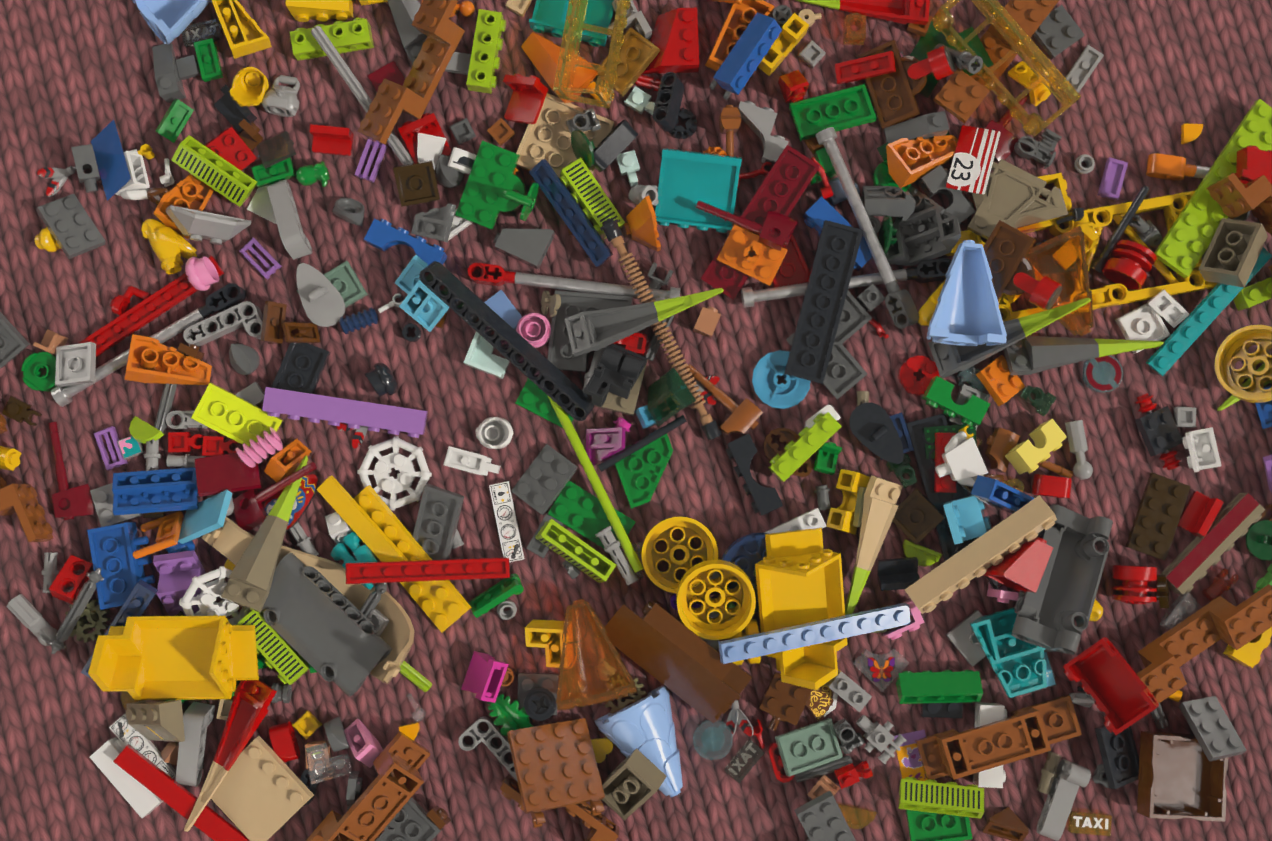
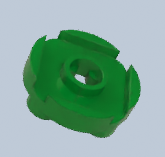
[22,352,57,392]

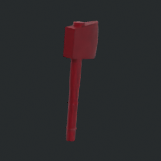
[983,73,1045,163]
[696,201,798,251]
[48,422,94,521]
[233,462,317,531]

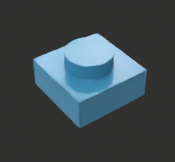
[635,403,662,429]

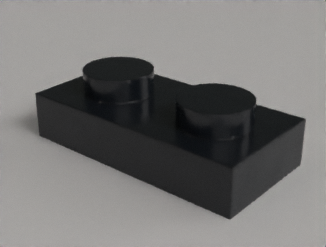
[921,703,963,719]

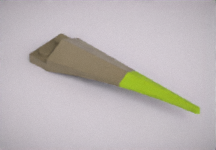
[221,455,308,612]

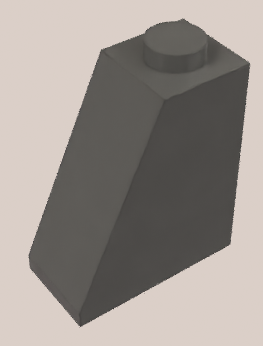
[493,229,555,270]

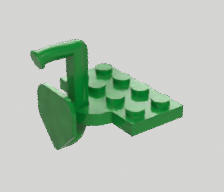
[455,140,539,229]

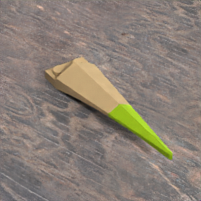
[845,475,903,615]

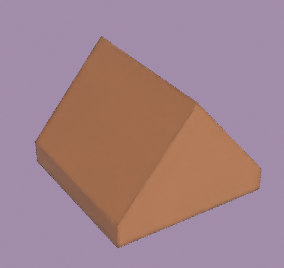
[160,741,179,766]

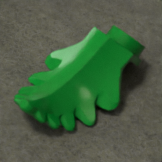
[487,694,534,736]

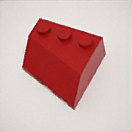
[642,7,699,74]

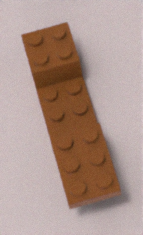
[358,0,465,145]
[933,0,1059,124]
[1206,173,1272,272]
[0,414,54,542]
[1137,584,1272,703]
[915,695,1082,780]
[306,731,431,841]
[500,775,619,841]

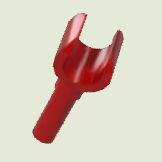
[750,719,766,749]

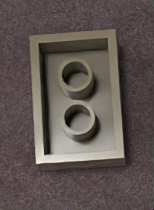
[1199,218,1268,287]
[602,748,667,821]

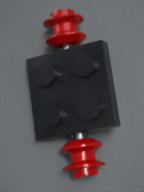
[1134,393,1183,470]

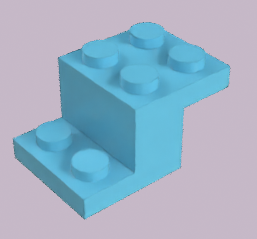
[395,255,450,332]
[943,495,991,544]

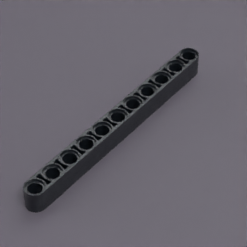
[419,261,594,421]

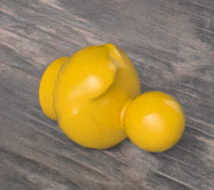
[35,227,63,252]

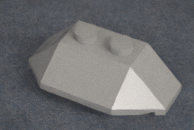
[166,205,251,245]

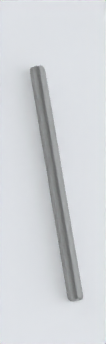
[311,26,414,165]

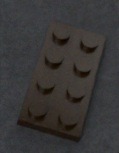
[1125,473,1191,561]

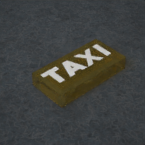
[1068,811,1112,836]

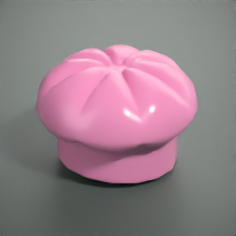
[185,256,219,291]
[516,313,551,348]

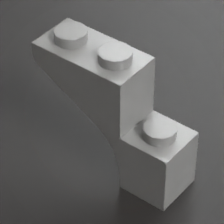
[738,101,789,166]

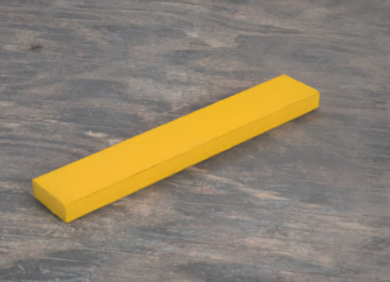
[316,475,409,562]

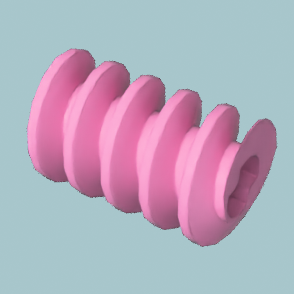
[236,427,283,468]

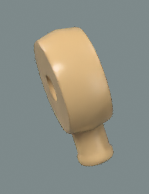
[798,9,821,27]

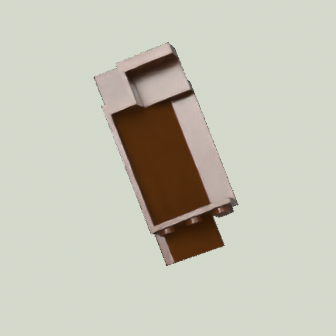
[599,600,752,724]

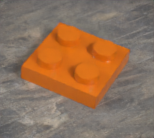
[976,355,1025,406]

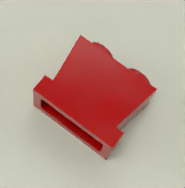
[1234,145,1272,185]

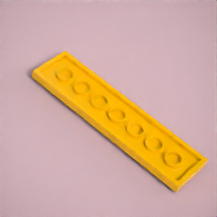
[354,485,472,633]

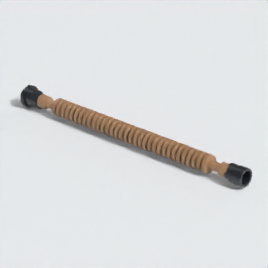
[600,218,722,441]

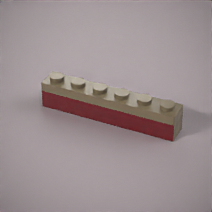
[1160,493,1265,595]

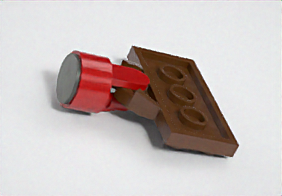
[858,40,955,129]
[983,220,1062,310]

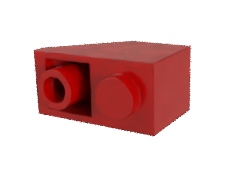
[778,70,809,104]

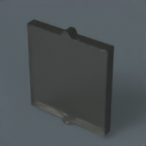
[257,131,296,169]

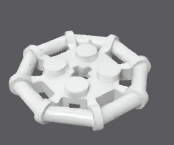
[357,436,432,511]
[179,566,251,625]

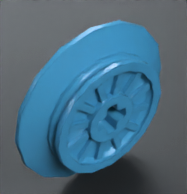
[752,350,811,409]

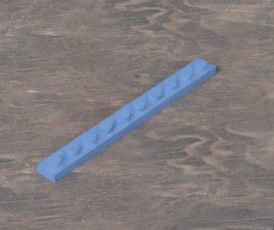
[718,603,910,664]

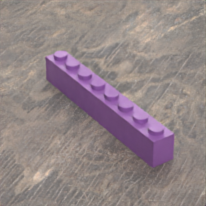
[262,387,428,438]

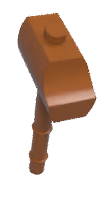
[719,105,741,157]
[685,364,763,435]
[985,427,1073,478]

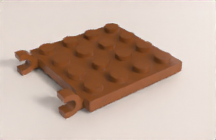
[507,718,605,828]

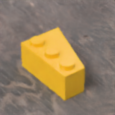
[211,0,271,59]
[286,0,353,22]

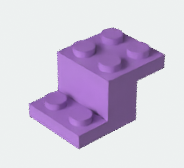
[153,550,206,616]

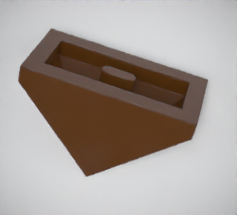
[282,322,321,343]
[982,807,1029,841]

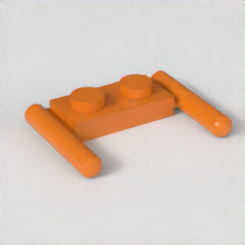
[132,510,184,559]

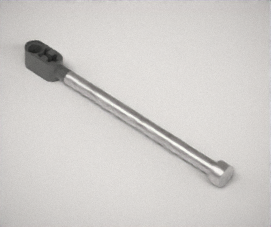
[815,127,919,329]

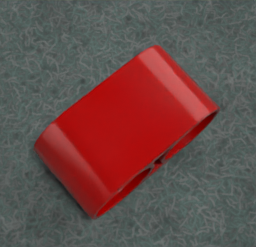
[1032,474,1072,499]
[269,721,300,763]

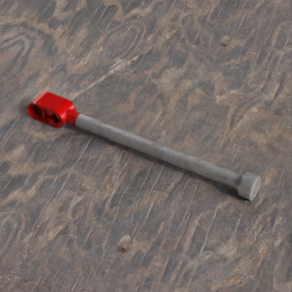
[468,263,681,301]

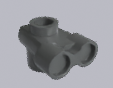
[566,107,601,133]
[833,718,865,754]

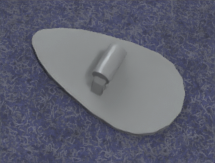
[296,263,345,327]

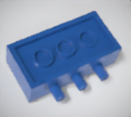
[87,522,155,610]

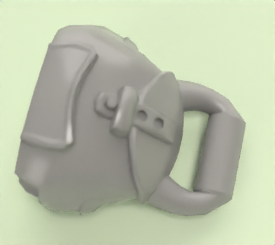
[262,75,300,117]

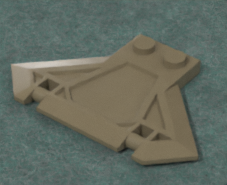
[967,159,1068,240]

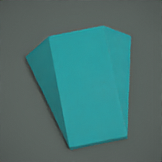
[970,607,1047,698]

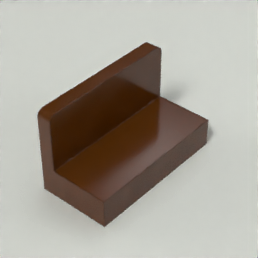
[261,301,287,344]

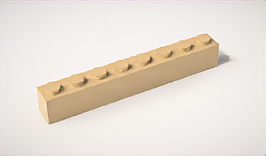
[905,495,1057,614]

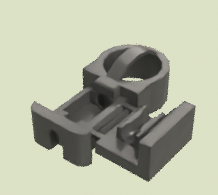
[1014,129,1062,169]

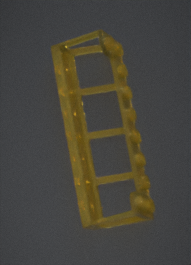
[553,0,630,108]
[932,0,1081,137]

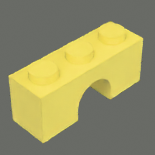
[1005,418,1067,475]

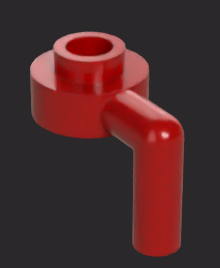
[110,286,151,315]

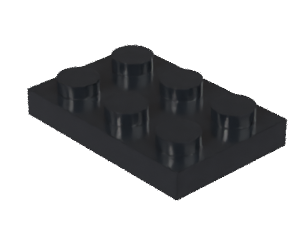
[271,343,331,394]
[1094,725,1139,789]

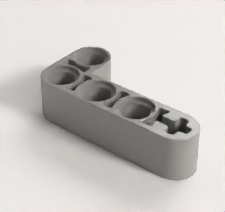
[267,179,313,260]
[183,301,263,346]
[176,702,215,787]
[458,716,517,780]
[1036,759,1091,841]

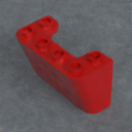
[1063,637,1159,735]

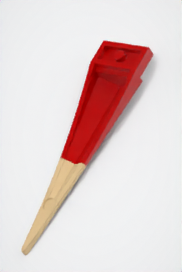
[184,679,277,832]

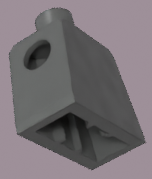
[71,144,100,193]

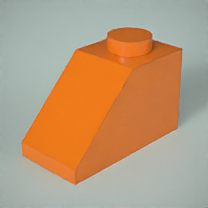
[264,439,311,483]

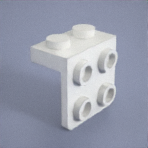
[1182,427,1222,472]

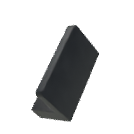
[214,85,257,133]
[877,557,920,591]

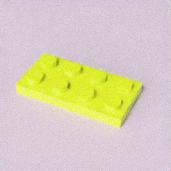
[191,383,283,446]

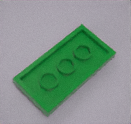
[789,84,876,141]
[548,481,636,548]

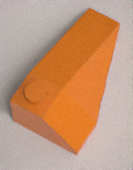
[521,32,598,103]
[886,135,958,188]
[153,174,214,239]
[624,196,661,251]
[124,334,212,385]

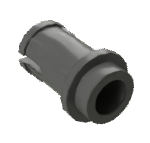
[814,485,831,510]

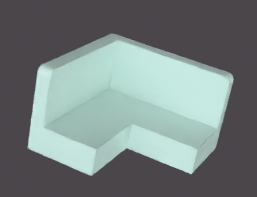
[463,332,510,379]

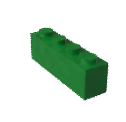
[896,670,983,704]

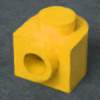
[0,446,22,471]

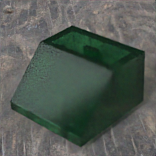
[648,368,696,426]

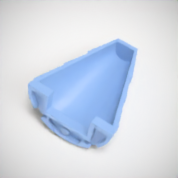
[132,0,212,45]
[927,240,1007,346]
[595,685,683,797]

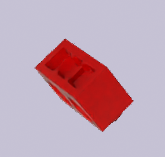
[49,555,94,605]

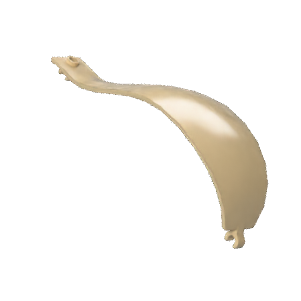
[202,517,414,685]

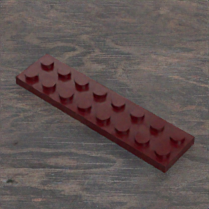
[701,145,820,300]

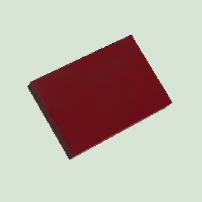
[195,453,261,497]

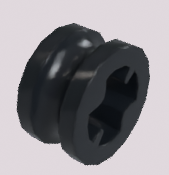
[402,323,421,342]

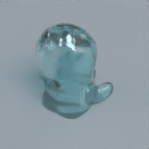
[956,366,986,391]

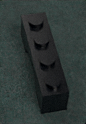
[725,434,783,516]

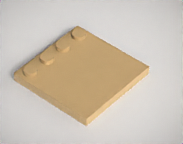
[516,93,614,178]
[211,736,314,841]

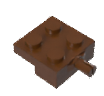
[758,671,812,731]

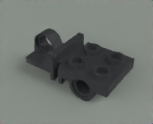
[583,343,648,407]

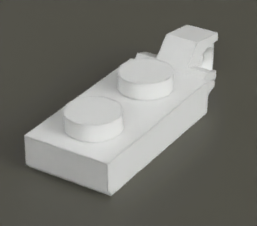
[444,446,501,476]

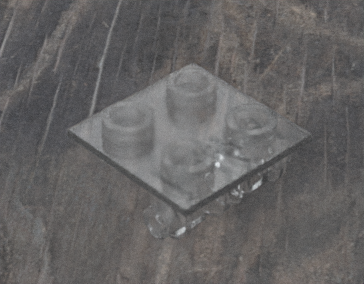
[1159,592,1203,630]

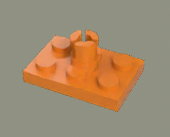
[717,224,788,286]

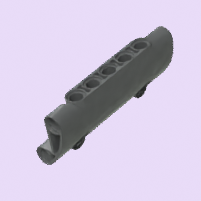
[1011,504,1113,655]

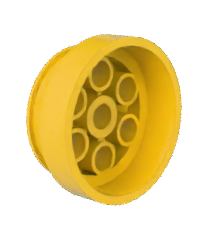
[1215,325,1272,403]
[641,517,718,594]
[676,560,756,640]

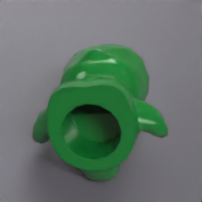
[296,161,330,187]

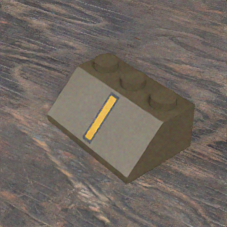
[126,700,185,742]

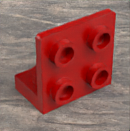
[204,125,257,171]

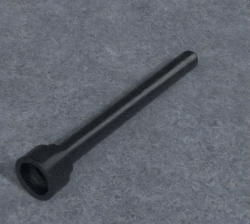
[1090,186,1149,273]

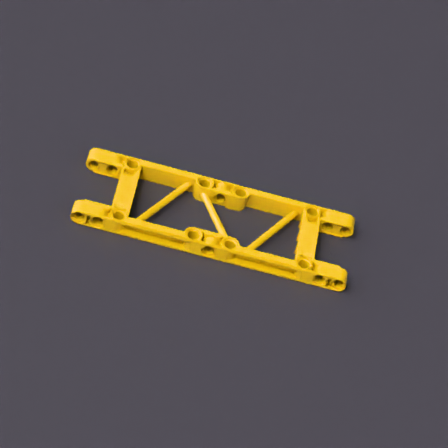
[945,191,1218,322]

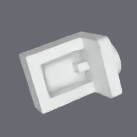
[325,512,353,544]

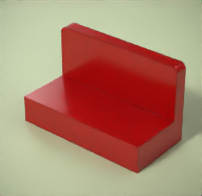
[310,124,353,156]
[1178,491,1224,537]

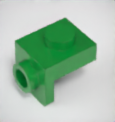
[814,442,842,475]

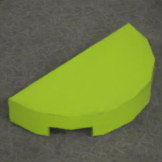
[129,416,164,444]
[903,539,942,567]

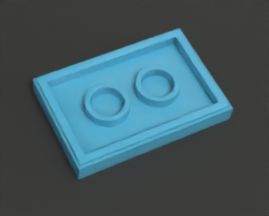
[178,490,232,544]

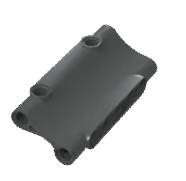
[261,553,392,697]

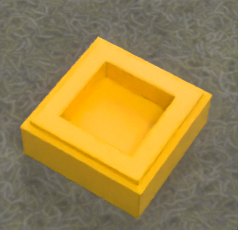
[292,710,322,739]

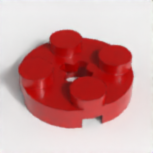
[898,356,939,395]

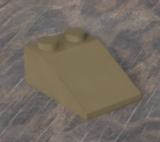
[595,359,648,416]

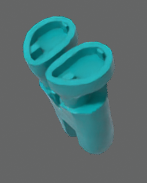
[331,532,377,590]

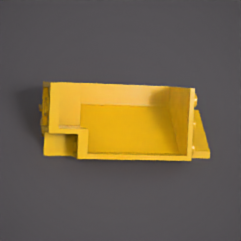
[755,527,847,690]
[88,616,259,700]

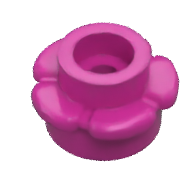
[613,417,632,432]

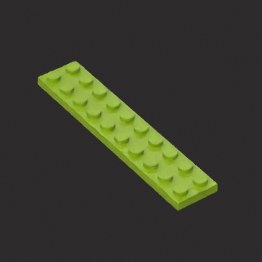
[1154,99,1272,278]

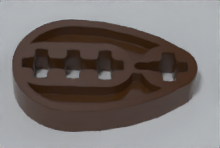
[763,428,812,477]

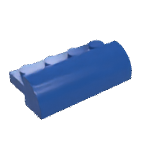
[112,467,199,516]

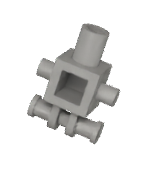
[856,715,907,764]

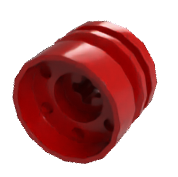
[1102,240,1157,290]
[1112,565,1157,604]

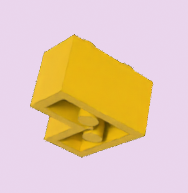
[525,619,573,668]

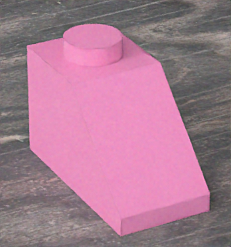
[344,718,383,768]

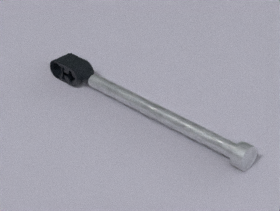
[741,258,951,308]
[51,283,246,407]

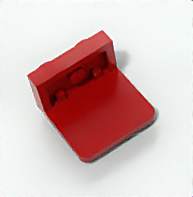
[503,73,548,124]
[398,113,452,163]

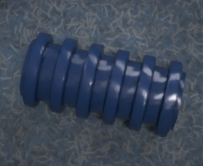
[339,307,378,334]

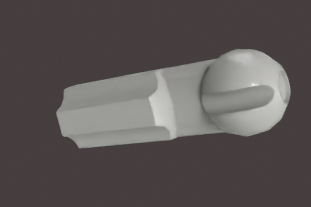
[1065,420,1093,480]
[6,594,58,646]

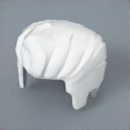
[475,417,513,449]

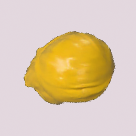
[229,67,269,107]

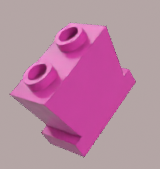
[461,651,509,703]

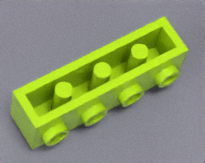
[466,9,506,94]
[290,18,374,61]
[768,412,842,482]

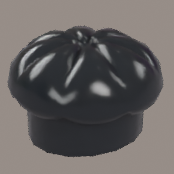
[365,363,397,397]

